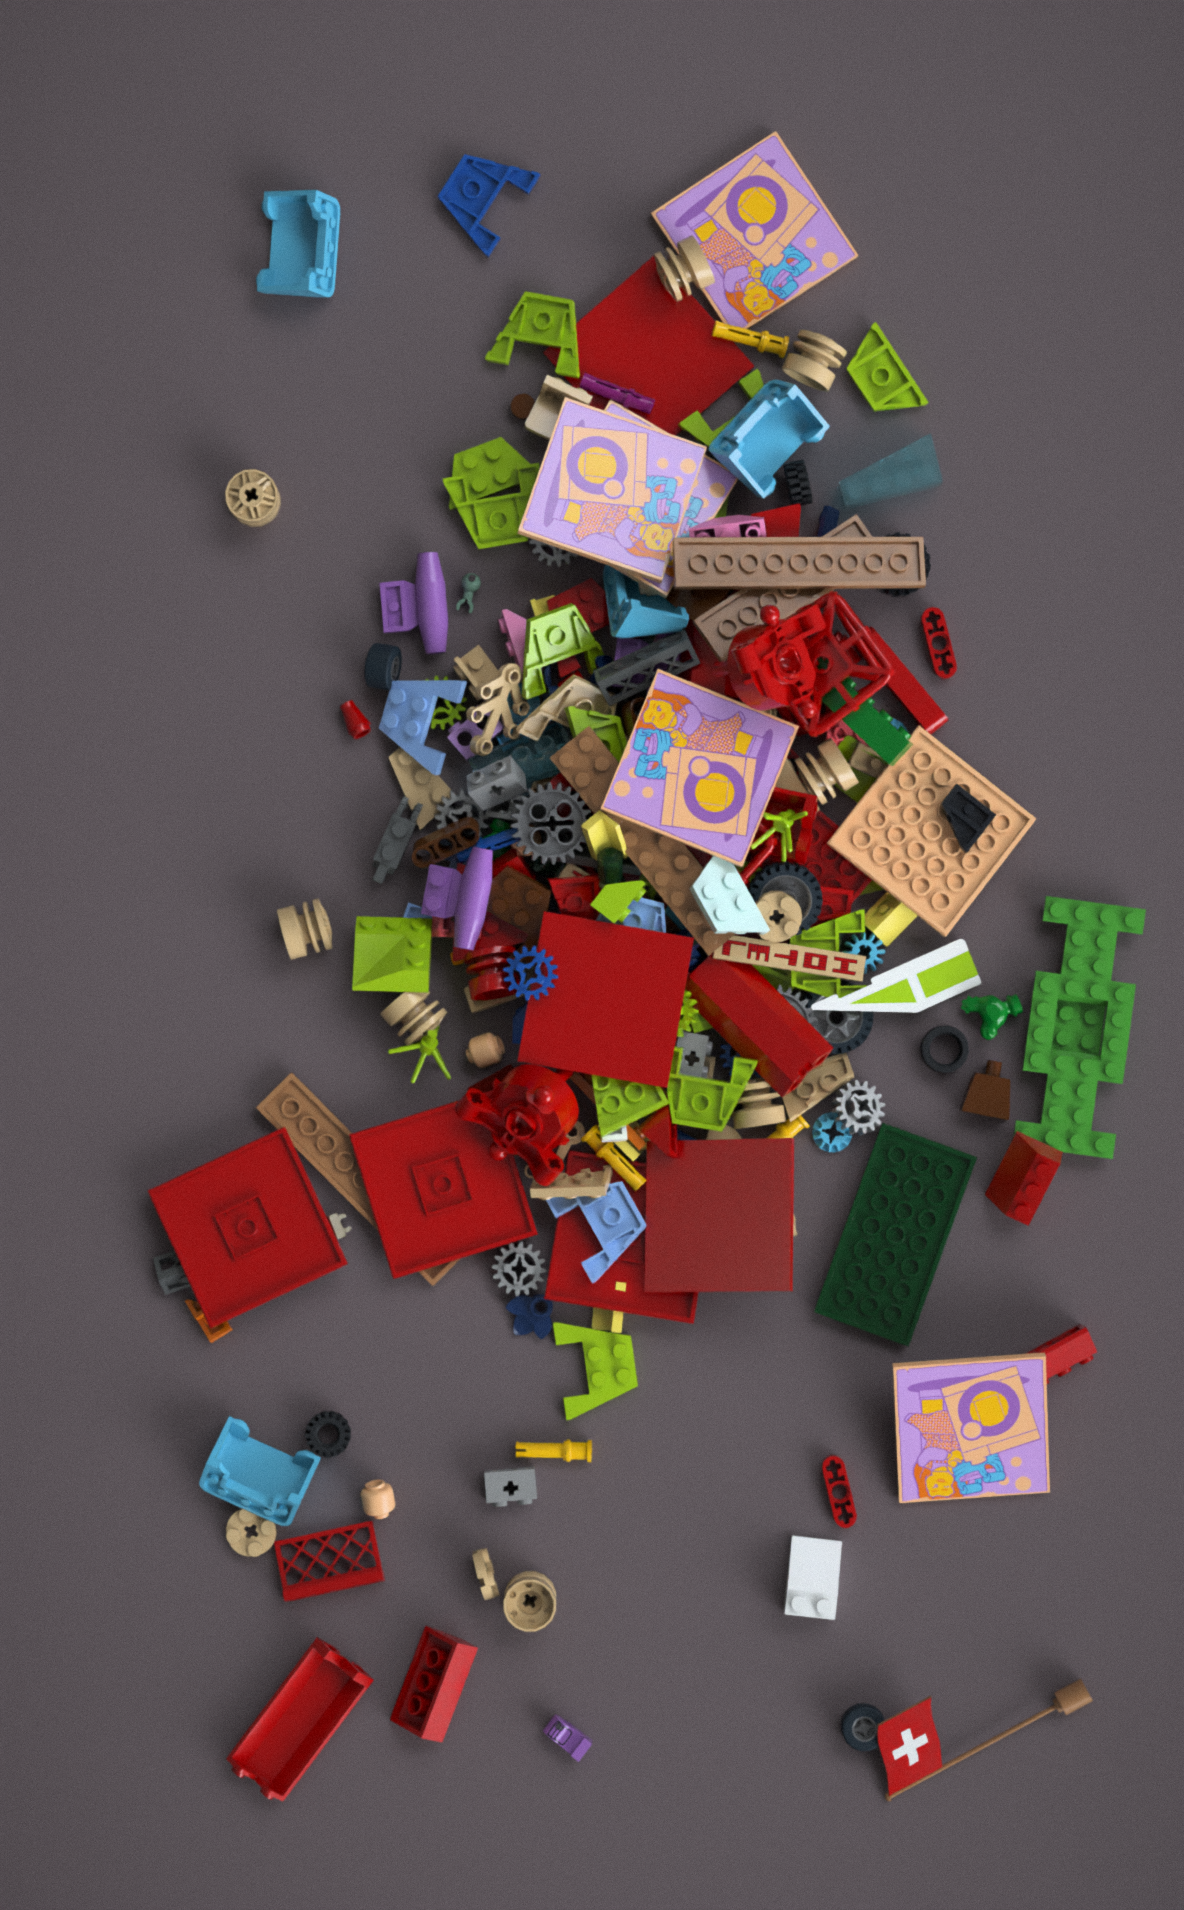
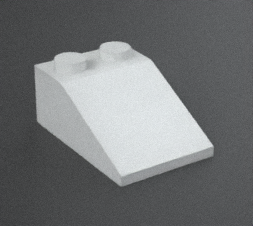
[783,1535,842,1620]

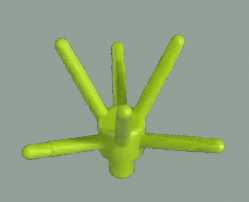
[751,809,808,862]
[388,1025,451,1083]

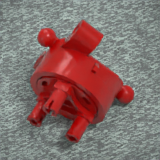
[712,602,826,719]
[455,1064,579,1186]

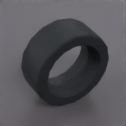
[920,1025,969,1073]

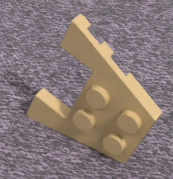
[516,674,617,741]

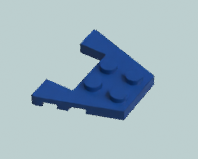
[438,154,541,258]

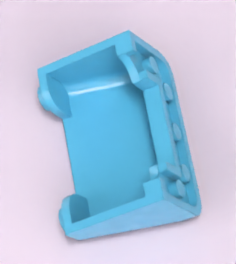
[256,190,340,297]
[709,379,830,499]
[603,564,689,639]
[199,1416,321,1526]

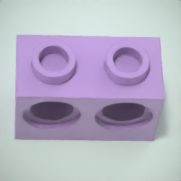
[447,705,504,761]

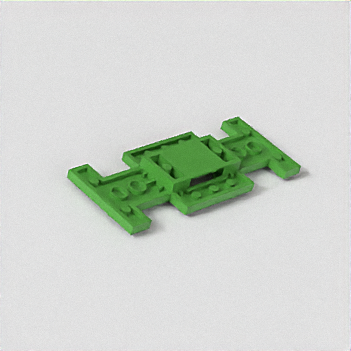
[1013,896,1146,1159]

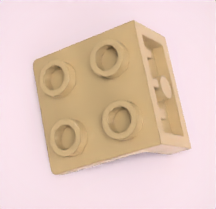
[453,645,500,702]

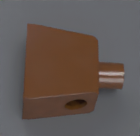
[960,1060,1010,1120]

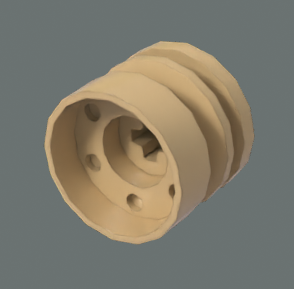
[654,235,715,302]
[782,330,847,392]
[225,469,281,527]
[794,738,859,805]
[277,898,333,960]
[380,991,448,1045]
[732,1078,786,1129]
[503,1571,556,1632]

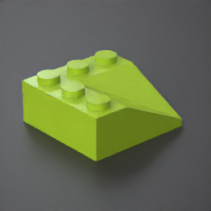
[352,916,432,993]

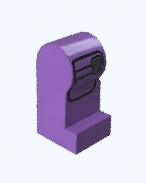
[543,1714,592,1762]

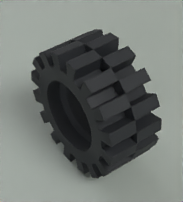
[783,459,813,506]
[305,1411,351,1458]

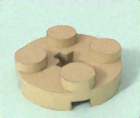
[755,890,802,942]
[226,1508,277,1557]
[472,1548,500,1600]

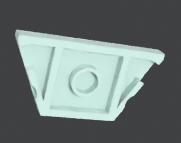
[690,856,770,935]

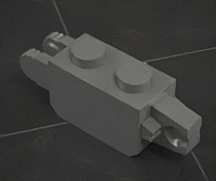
[372,797,423,884]

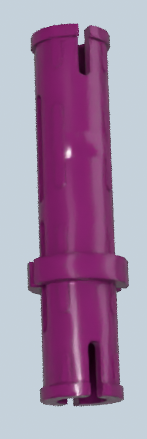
[579,373,655,415]

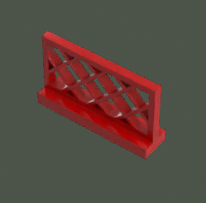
[274,1521,385,1602]

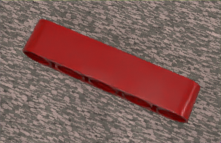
[853,626,949,735]

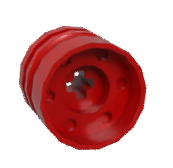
[464,946,521,1001]

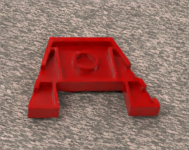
[546,578,640,679]
[452,863,528,961]

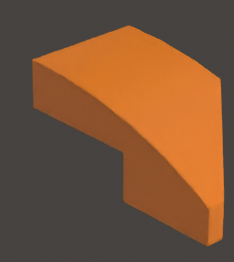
[185,1299,233,1343]

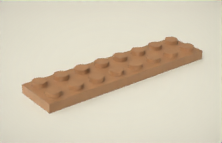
[692,514,872,661]

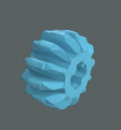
[843,932,885,974]

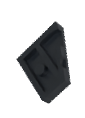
[940,784,996,854]

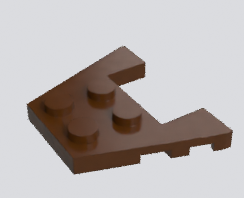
[451,865,552,963]

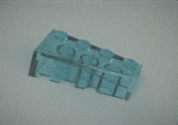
[838,433,943,510]
[468,720,571,783]

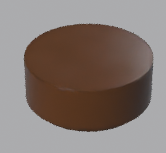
[511,394,535,420]

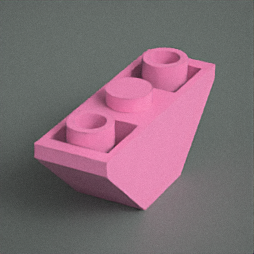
[688,515,767,537]
[498,609,527,682]

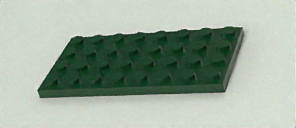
[813,1123,977,1347]

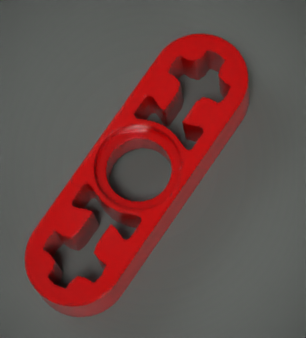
[921,607,957,679]
[822,1455,857,1528]

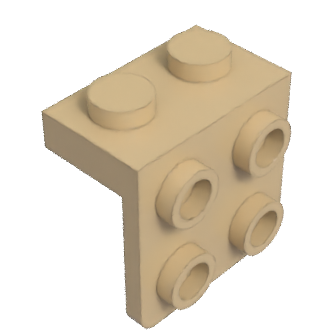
[524,375,593,441]

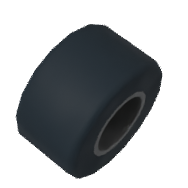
[364,643,402,690]
[841,1703,885,1751]

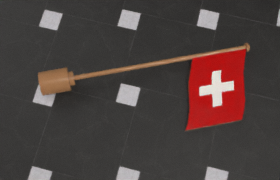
[877,1678,1093,1802]

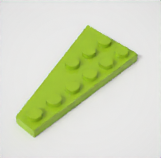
[591,1075,669,1138]

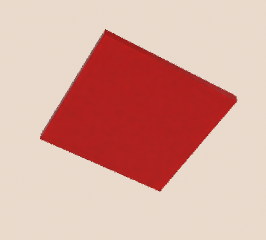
[543,256,755,436]
[518,911,694,1088]
[349,1090,538,1279]
[148,1127,348,1328]
[644,1138,794,1293]
[544,1150,699,1324]

